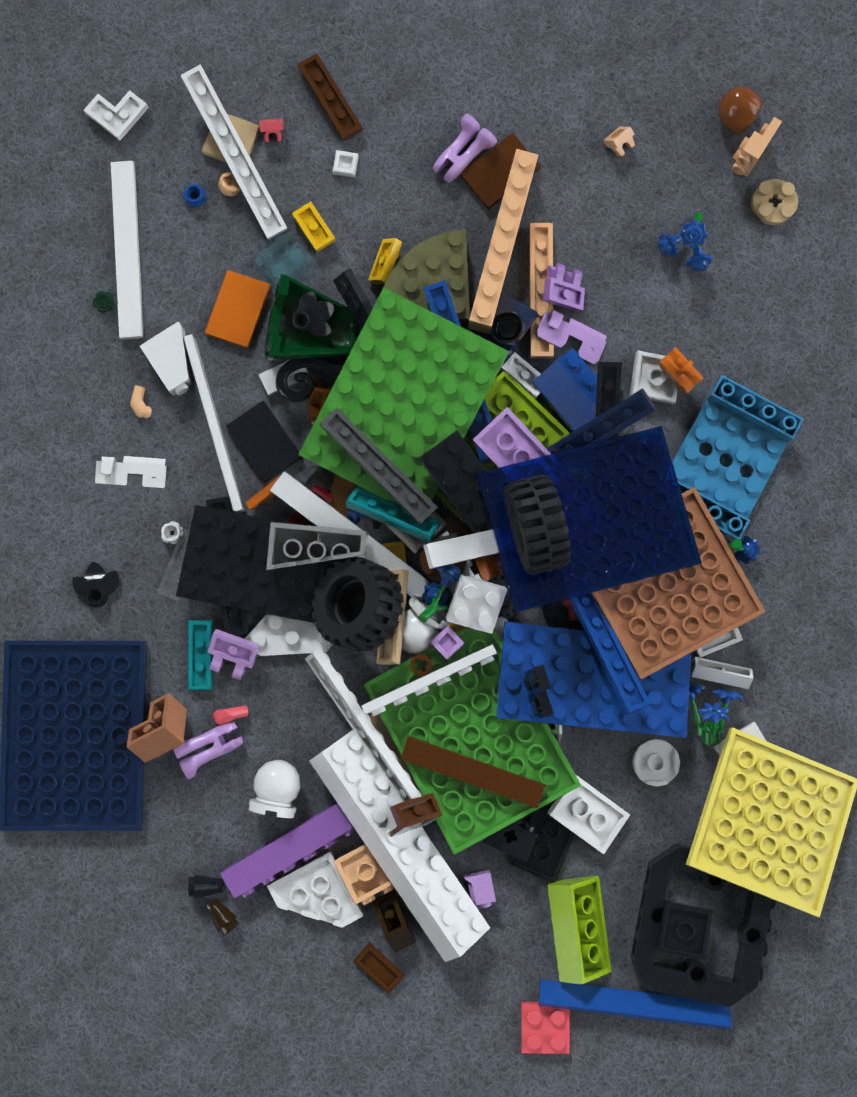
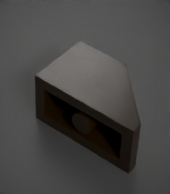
[372,890,416,953]

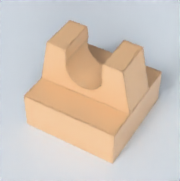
[603,126,635,156]

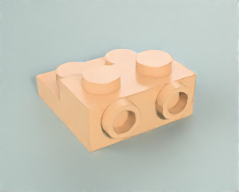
[732,117,782,177]
[334,844,395,905]

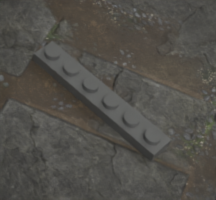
[320,408,438,525]

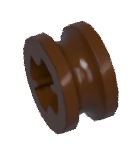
[410,654,432,676]

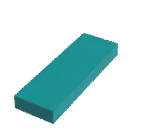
[188,620,213,690]

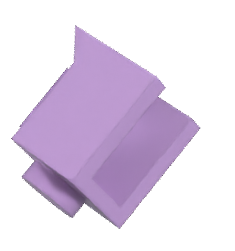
[463,869,496,908]

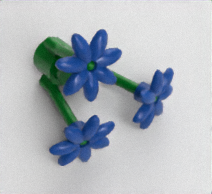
[689,683,743,746]

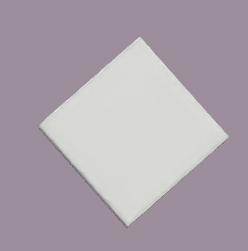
[333,150,359,178]

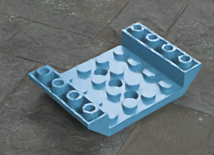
[656,375,804,539]

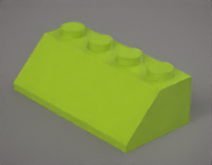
[548,876,612,984]

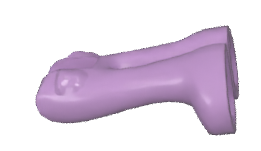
[433,114,497,183]
[173,722,243,780]

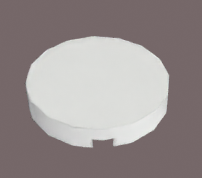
[632,739,680,786]

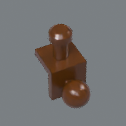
[307,379,331,428]

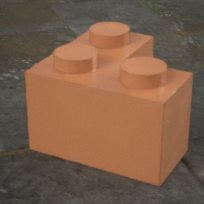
[127,693,187,763]

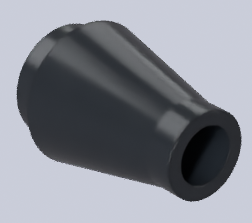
[188,874,222,899]

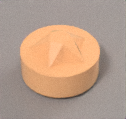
[218,172,241,196]

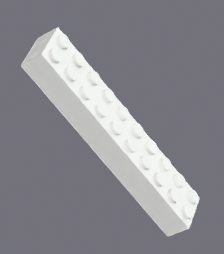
[309,729,490,962]

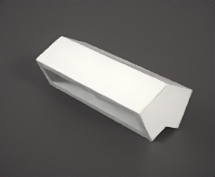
[690,657,753,689]

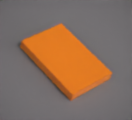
[205,270,271,349]

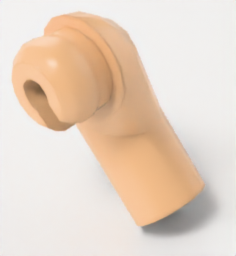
[130,385,152,419]

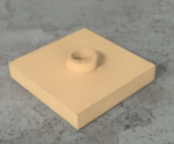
[202,114,260,163]

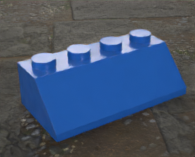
[532,348,597,453]

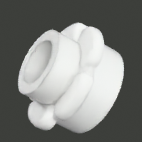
[161,521,184,544]

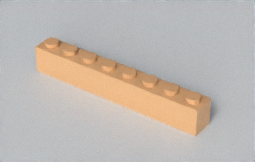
[468,149,538,334]

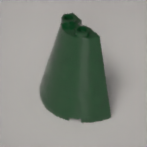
[265,274,360,361]

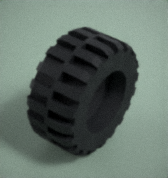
[504,474,571,575]
[312,557,404,652]

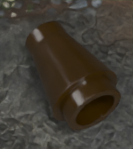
[205,898,239,936]

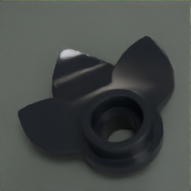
[292,291,335,337]
[72,562,119,608]

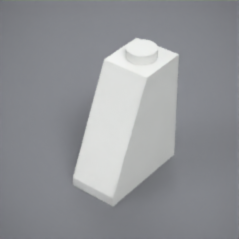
[140,321,192,396]

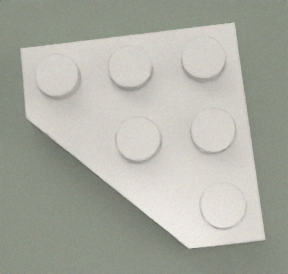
[245,614,334,656]
[267,851,364,928]

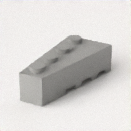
[266,522,368,570]

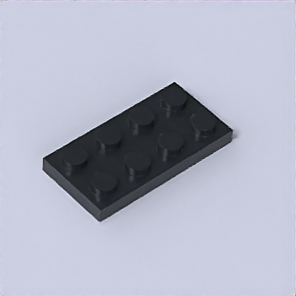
[418,430,507,534]

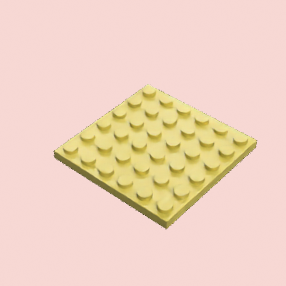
[686,727,857,917]

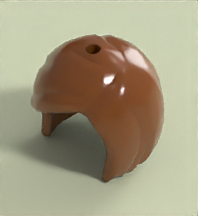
[719,86,763,134]

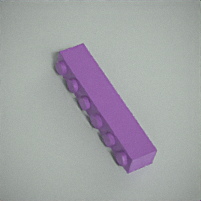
[220,803,356,899]

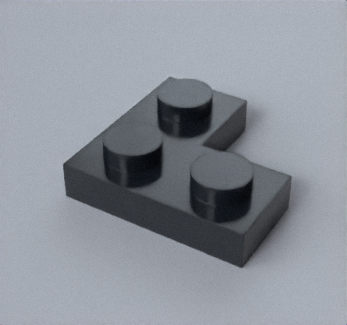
[524,664,554,718]

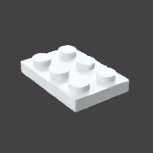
[547,775,630,854]

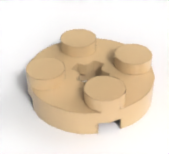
[751,179,798,225]

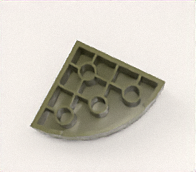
[383,229,470,326]

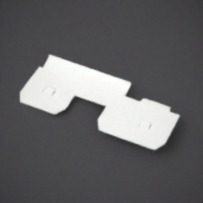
[95,456,166,488]

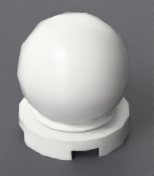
[401,593,451,654]
[249,760,301,818]

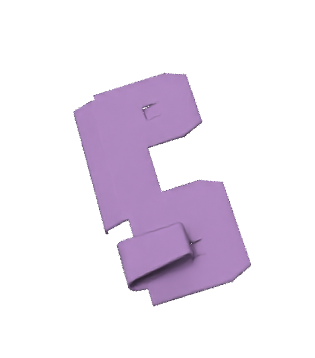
[537,310,607,364]

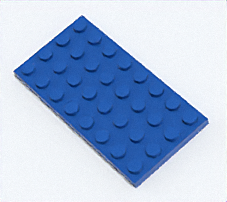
[496,622,691,738]

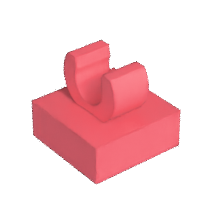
[259,118,284,143]

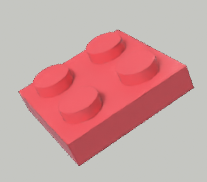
[521,1002,570,1054]

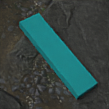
[346,486,440,542]

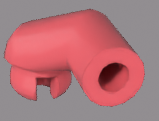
[213,705,248,725]

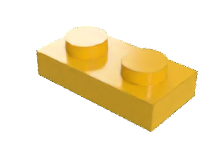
[292,201,336,253]
[368,238,402,285]

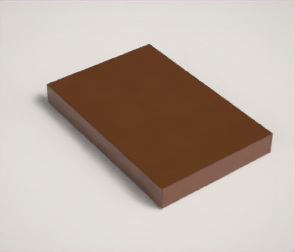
[460,133,541,210]

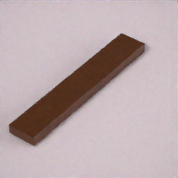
[401,736,545,808]

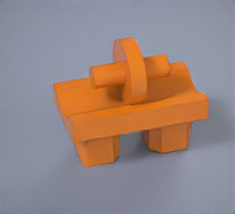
[658,347,703,394]

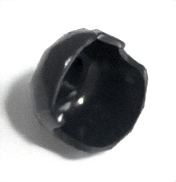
[491,310,526,346]

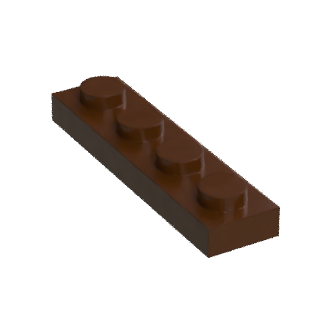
[298,53,363,142]

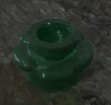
[92,291,115,313]

